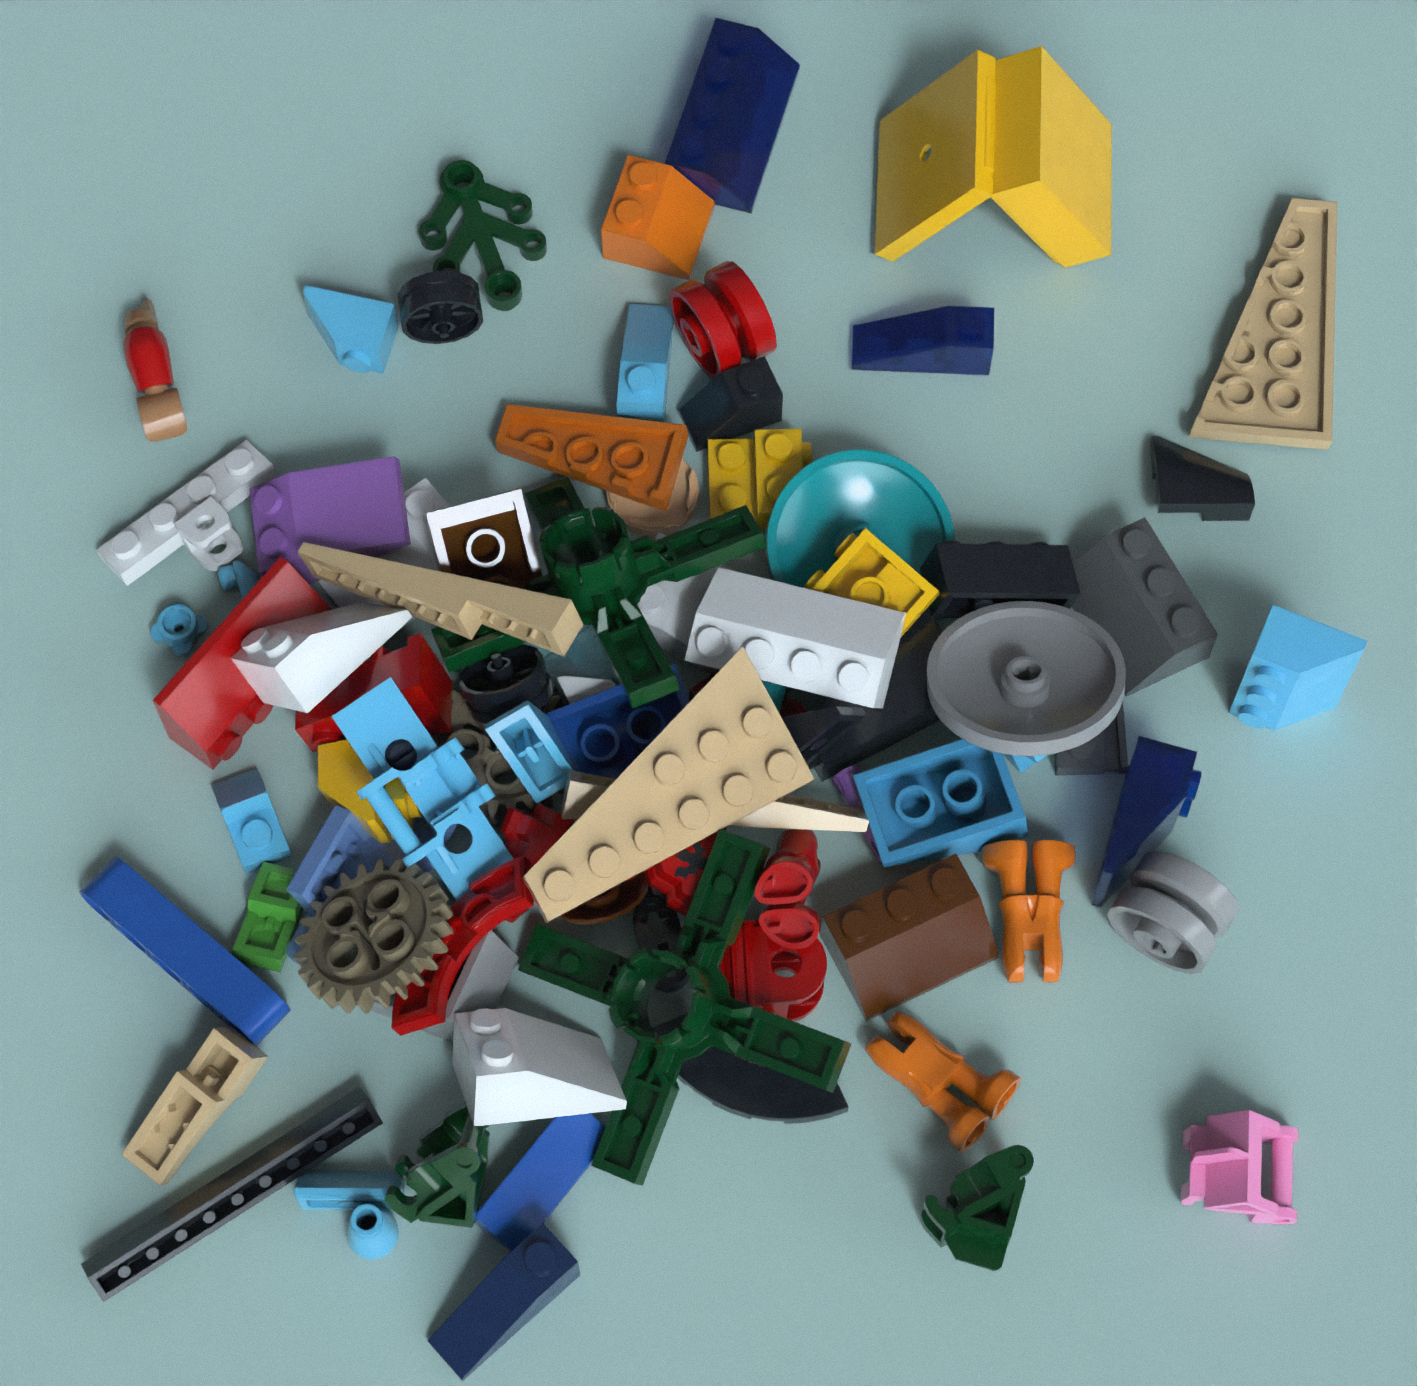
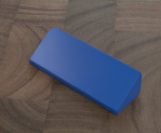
[475,1113,605,1252]

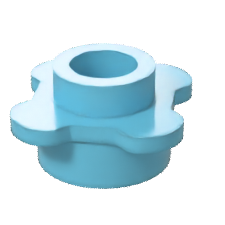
[150,602,208,656]

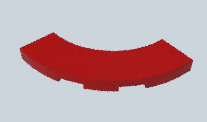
[391,855,534,1036]

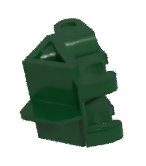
[385,1102,490,1228]
[920,1145,1034,1271]

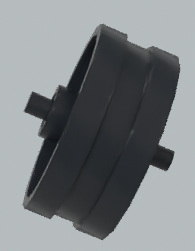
[397,271,483,344]
[458,644,553,724]

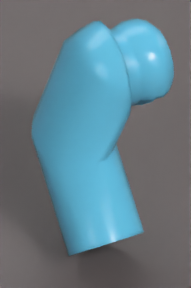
[217,561,261,599]

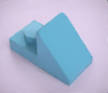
[212,768,292,874]

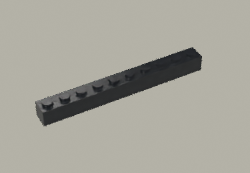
[81,1087,383,1302]

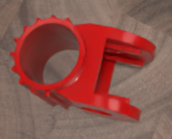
[719,920,827,1021]

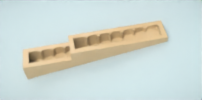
[298,542,584,656]
[561,770,869,832]

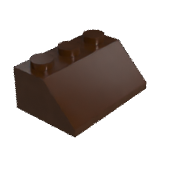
[820,854,999,1021]

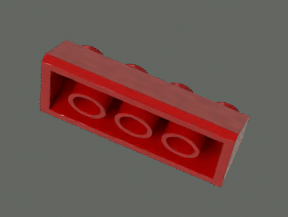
[153,557,332,770]

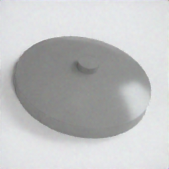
[927,601,1126,756]

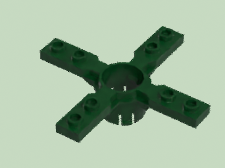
[431,477,766,708]
[518,829,852,1186]

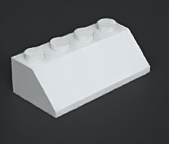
[684,567,906,708]

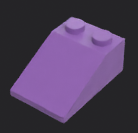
[249,456,411,584]

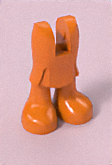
[982,840,1076,983]
[865,1011,1021,1153]

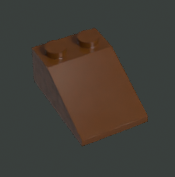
[425,488,543,589]

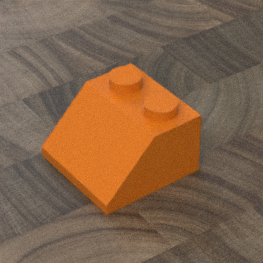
[601,155,715,280]

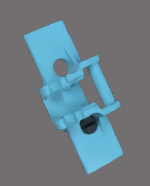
[332,677,513,901]

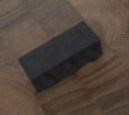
[920,541,1081,618]

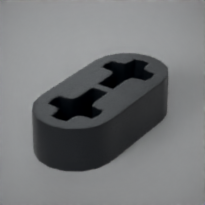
[633,896,689,993]

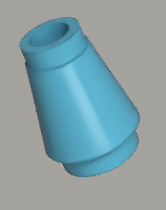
[347,1204,399,1259]

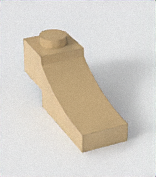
[121,1026,268,1186]

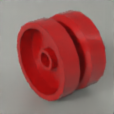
[669,261,777,380]

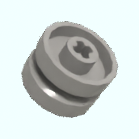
[1107,850,1240,974]

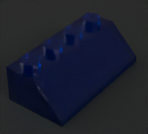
[665,18,800,214]

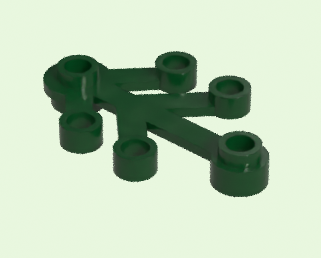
[419,160,547,311]

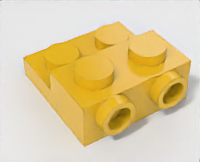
[708,429,812,530]
[803,528,940,638]

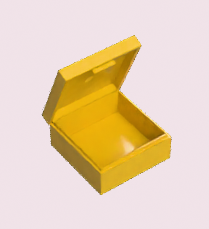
[875,46,1112,268]

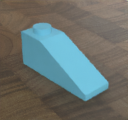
[616,304,674,422]

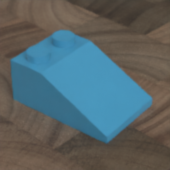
[853,739,1029,867]

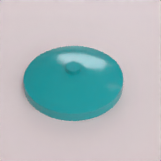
[764,450,956,610]

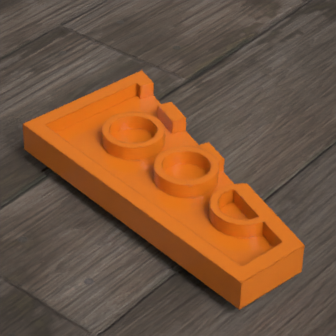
[495,404,688,512]

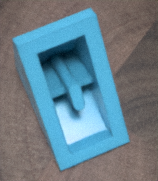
[484,700,576,804]

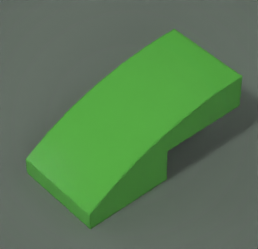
[232,862,303,973]

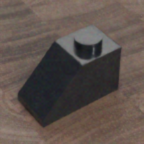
[679,356,783,452]

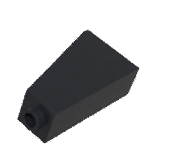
[808,609,942,782]

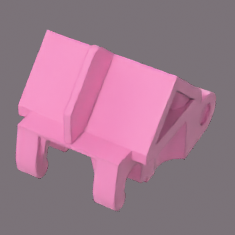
[1181,1110,1298,1224]

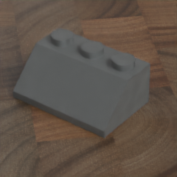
[1072,517,1218,697]

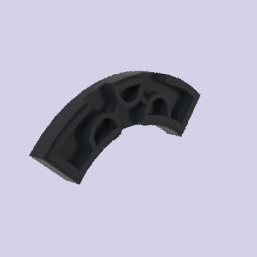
[652,1013,849,1124]

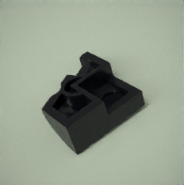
[1150,436,1255,521]

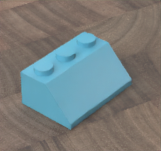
[1229,605,1367,731]

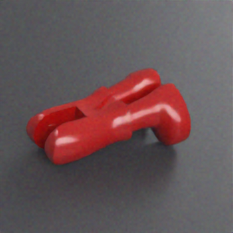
[754,829,821,950]

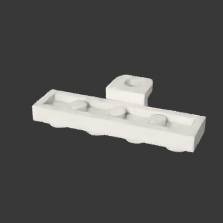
[96,440,277,586]

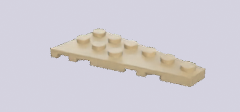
[1189,198,1337,450]
[523,646,815,923]

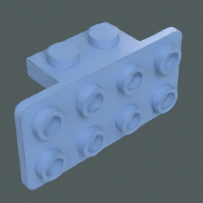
[286,805,457,963]

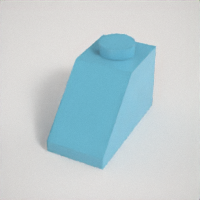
[303,285,398,374]

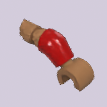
[123,297,187,442]

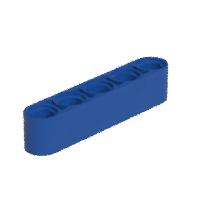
[79,856,291,1047]

